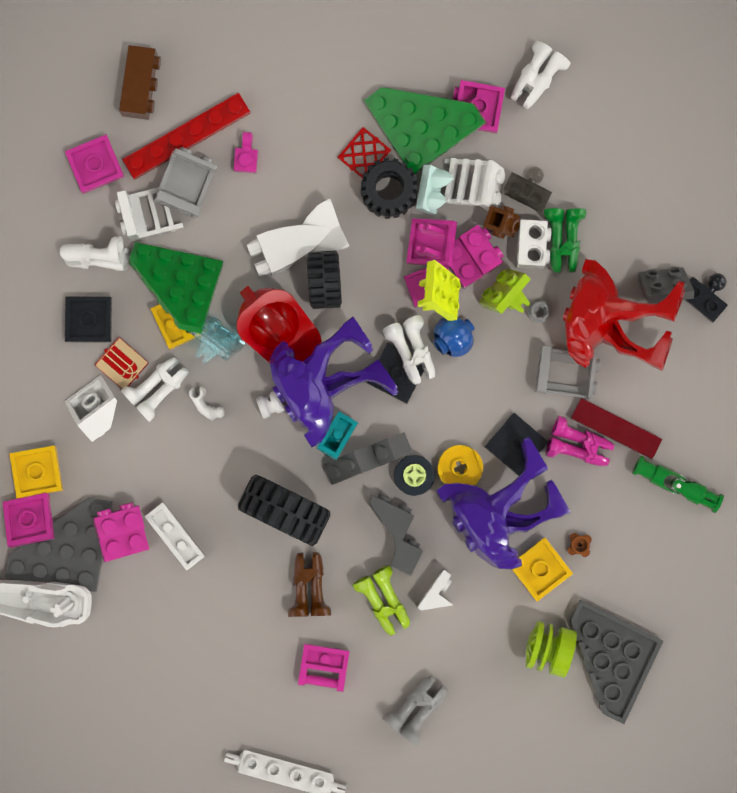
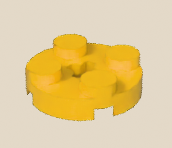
[437,445,483,486]

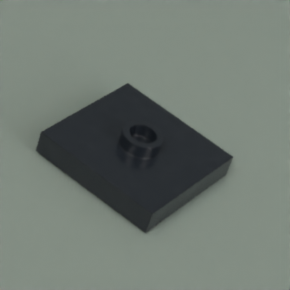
[65,297,112,343]
[367,343,424,404]
[484,413,548,476]

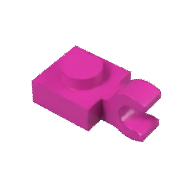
[234,132,258,174]

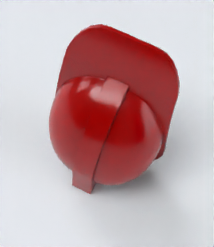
[236,286,322,363]

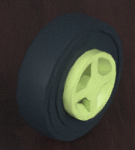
[394,455,435,496]

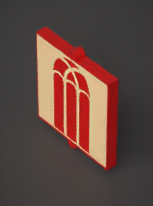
[95,337,149,389]

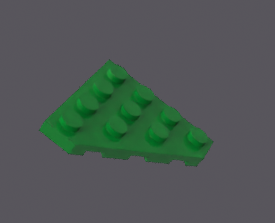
[364,87,487,175]
[129,242,223,334]

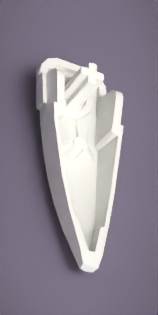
[0,580,92,628]

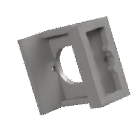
[535,345,600,400]

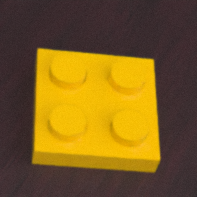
[9,445,64,499]
[512,537,573,602]

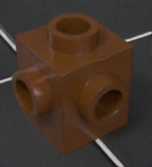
[483,205,521,239]

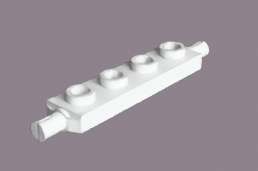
[224,750,347,793]

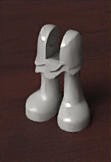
[382,675,448,746]

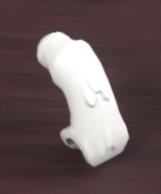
[189,386,225,421]

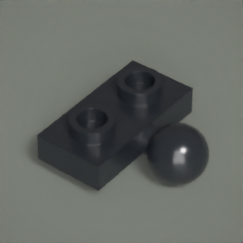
[685,273,728,323]

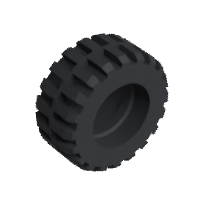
[238,474,330,546]

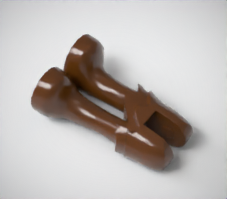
[288,552,332,617]

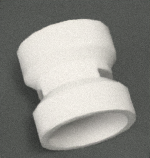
[256,391,285,419]

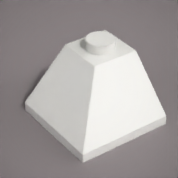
[64,375,117,442]

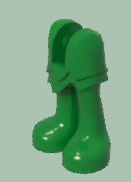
[544,208,586,273]

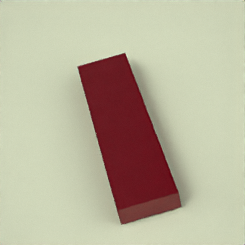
[570,398,662,460]

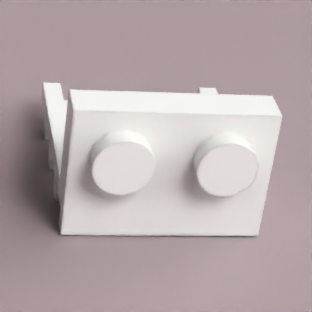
[444,158,505,211]
[115,188,184,242]

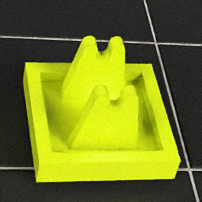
[418,260,461,321]

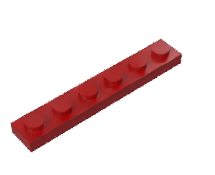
[122,93,251,180]

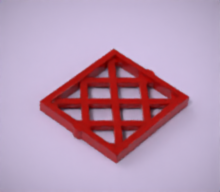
[337,127,391,179]

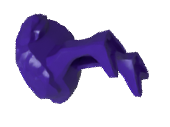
[270,317,399,448]
[436,437,571,569]

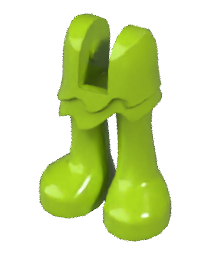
[352,565,410,636]

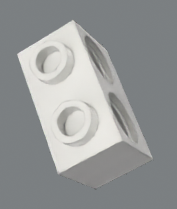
[516,219,551,269]

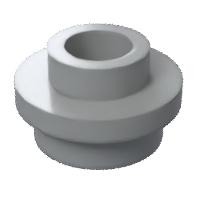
[528,300,551,323]

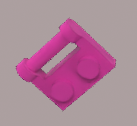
[298,643,350,692]

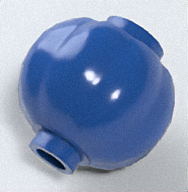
[433,317,475,357]

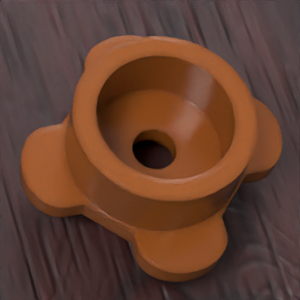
[567,533,592,557]

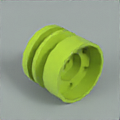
[525,620,577,678]

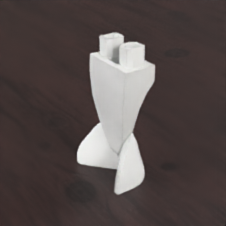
[247,199,349,276]

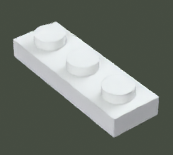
[145,502,205,571]

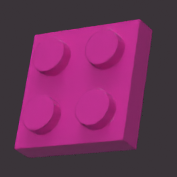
[65,134,125,194]
[3,493,55,548]

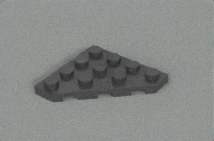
[5,498,113,592]
[570,600,663,724]

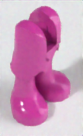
[545,415,614,466]

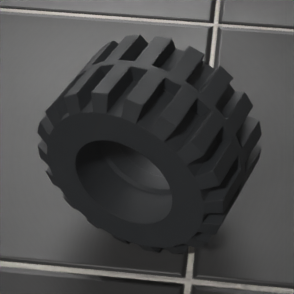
[361,158,418,219]
[307,250,342,309]

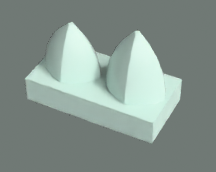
[416,165,454,215]

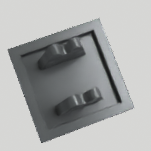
[639,267,694,304]

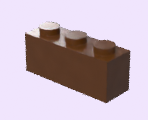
[119,45,161,120]

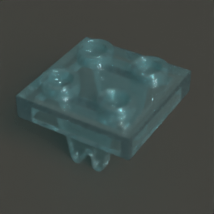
[190,316,245,364]

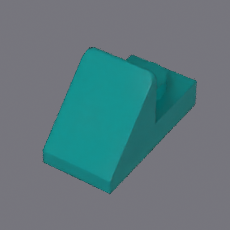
[316,412,358,460]

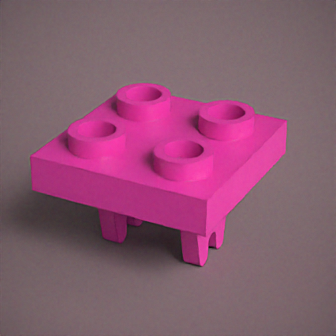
[406,218,457,267]

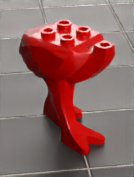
[563,259,685,371]

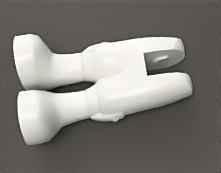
[510,41,571,109]

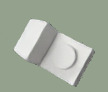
[417,569,453,610]

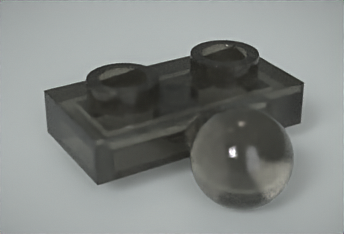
[502,167,552,213]

